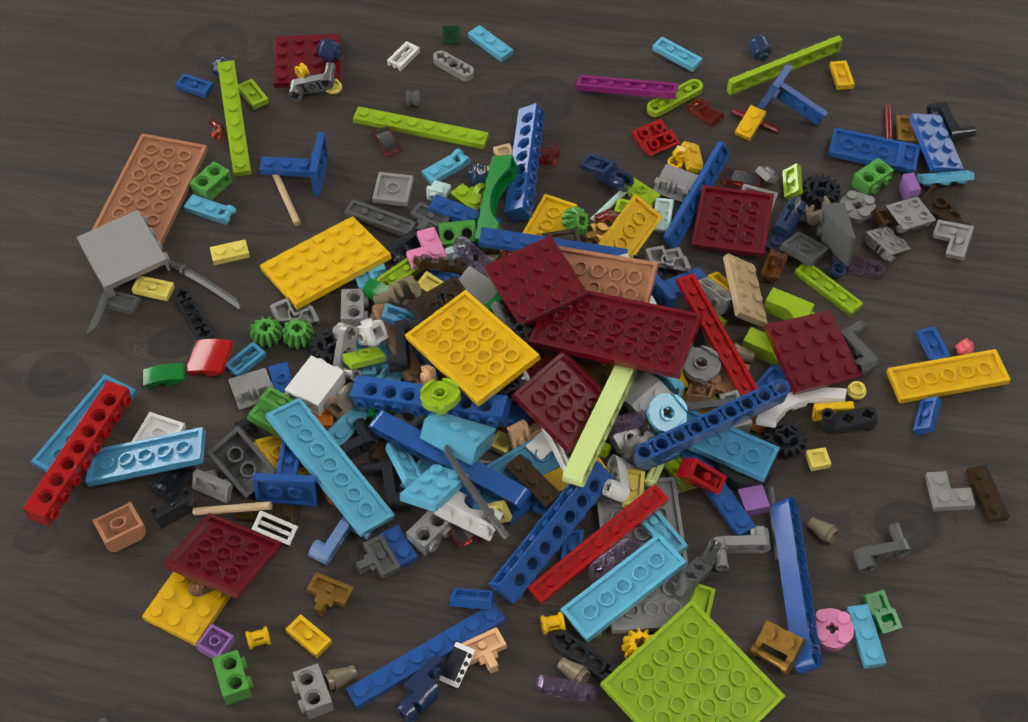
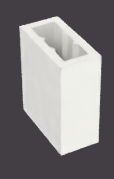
[285,356,346,416]

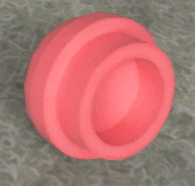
[954,338,974,355]

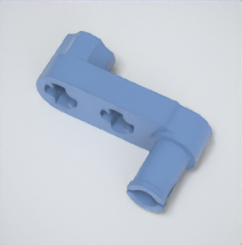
[308,516,373,566]

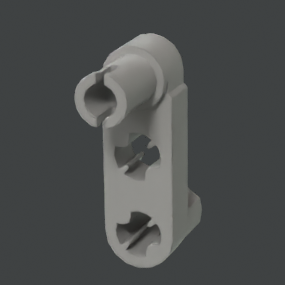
[333,322,361,381]
[713,526,771,571]

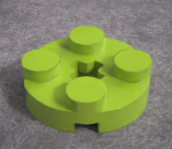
[420,378,461,415]

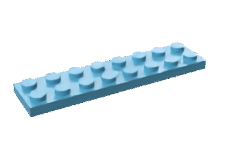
[266,397,395,537]

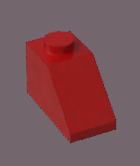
[675,458,727,495]

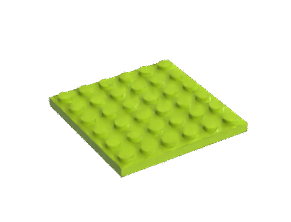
[600,599,785,722]

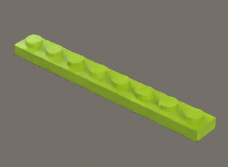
[727,35,843,95]
[217,60,251,177]
[353,106,489,149]

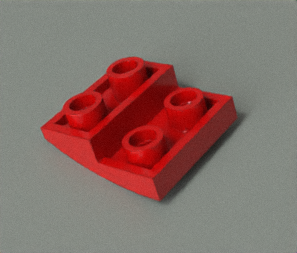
[631,118,680,157]
[185,339,234,377]

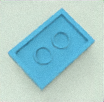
[400,464,469,512]

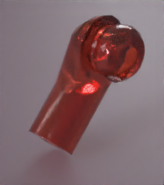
[209,118,224,140]
[594,209,619,224]

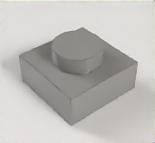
[755,166,779,184]

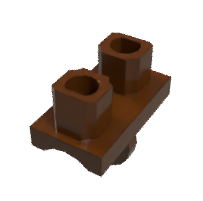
[760,249,789,284]

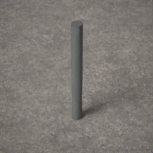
[766,487,779,563]

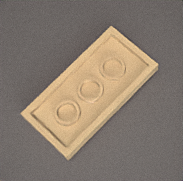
[723,254,768,328]

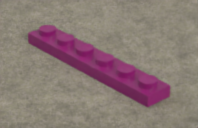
[576,75,679,99]

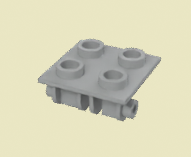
[653,164,698,203]
[886,196,936,234]
[864,227,911,263]
[228,368,274,410]

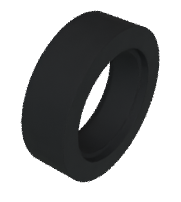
[713,432,776,491]

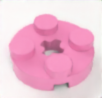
[815,608,854,651]

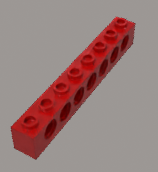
[23,381,132,527]

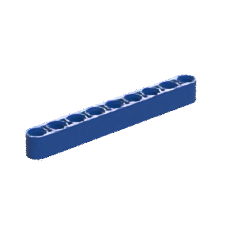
[633,379,790,468]
[368,410,531,511]
[771,497,822,674]

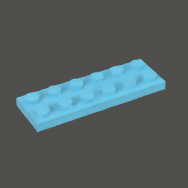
[560,533,687,643]

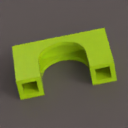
[742,287,815,368]

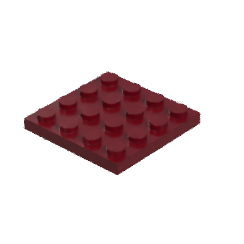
[274,34,341,88]
[692,185,774,257]
[483,235,588,326]
[763,310,862,395]
[512,351,603,454]
[164,513,282,599]

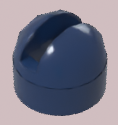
[830,262,846,278]

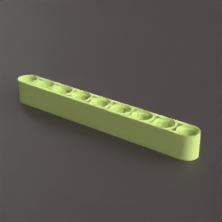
[562,365,639,488]

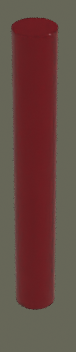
[885,104,893,140]
[731,107,780,133]

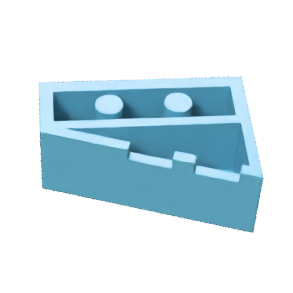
[420,412,496,466]

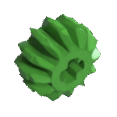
[561,206,590,237]
[250,316,282,348]
[282,317,314,350]

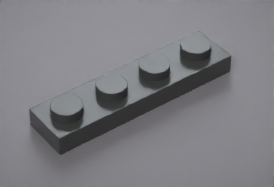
[344,199,417,236]

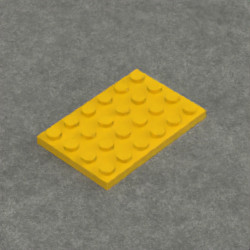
[260,216,392,310]
[405,290,540,407]

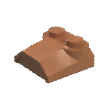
[92,502,146,552]

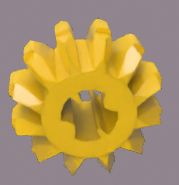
[622,627,654,659]

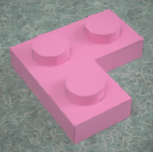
[406,227,447,270]

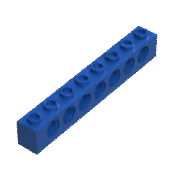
[504,103,545,223]
[350,375,511,427]
[489,461,613,603]

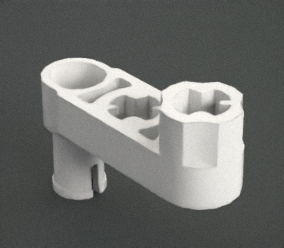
[602,455,640,503]

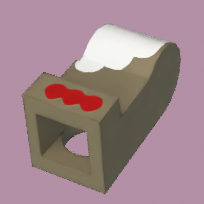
[324,382,354,419]

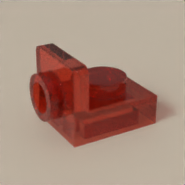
[539,141,560,165]

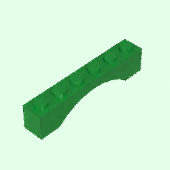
[474,154,518,250]

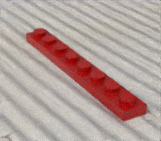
[676,273,763,407]
[528,484,669,605]

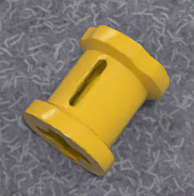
[540,612,566,635]
[245,626,271,650]

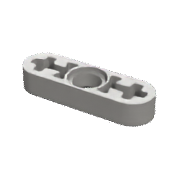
[433,50,474,82]

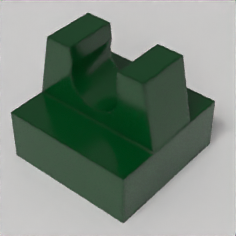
[443,25,460,43]

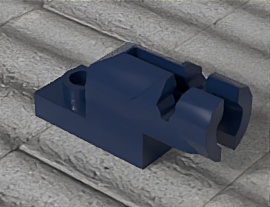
[579,153,634,192]
[765,197,807,253]
[396,654,443,722]

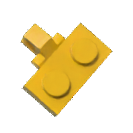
[672,141,704,174]

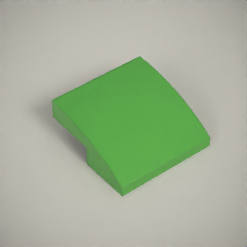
[247,386,293,439]

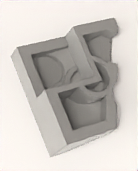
[645,246,691,271]
[270,298,320,323]

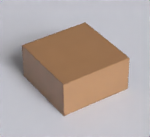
[686,382,715,403]

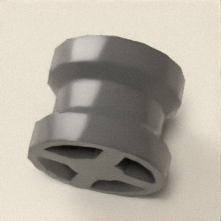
[406,90,420,107]

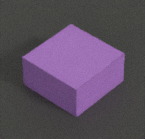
[899,173,921,200]
[736,485,770,516]
[196,624,236,659]

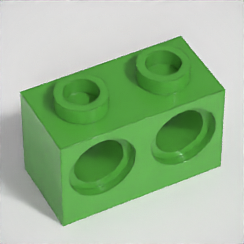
[851,158,894,196]
[190,161,232,201]
[438,220,476,249]
[212,650,254,705]

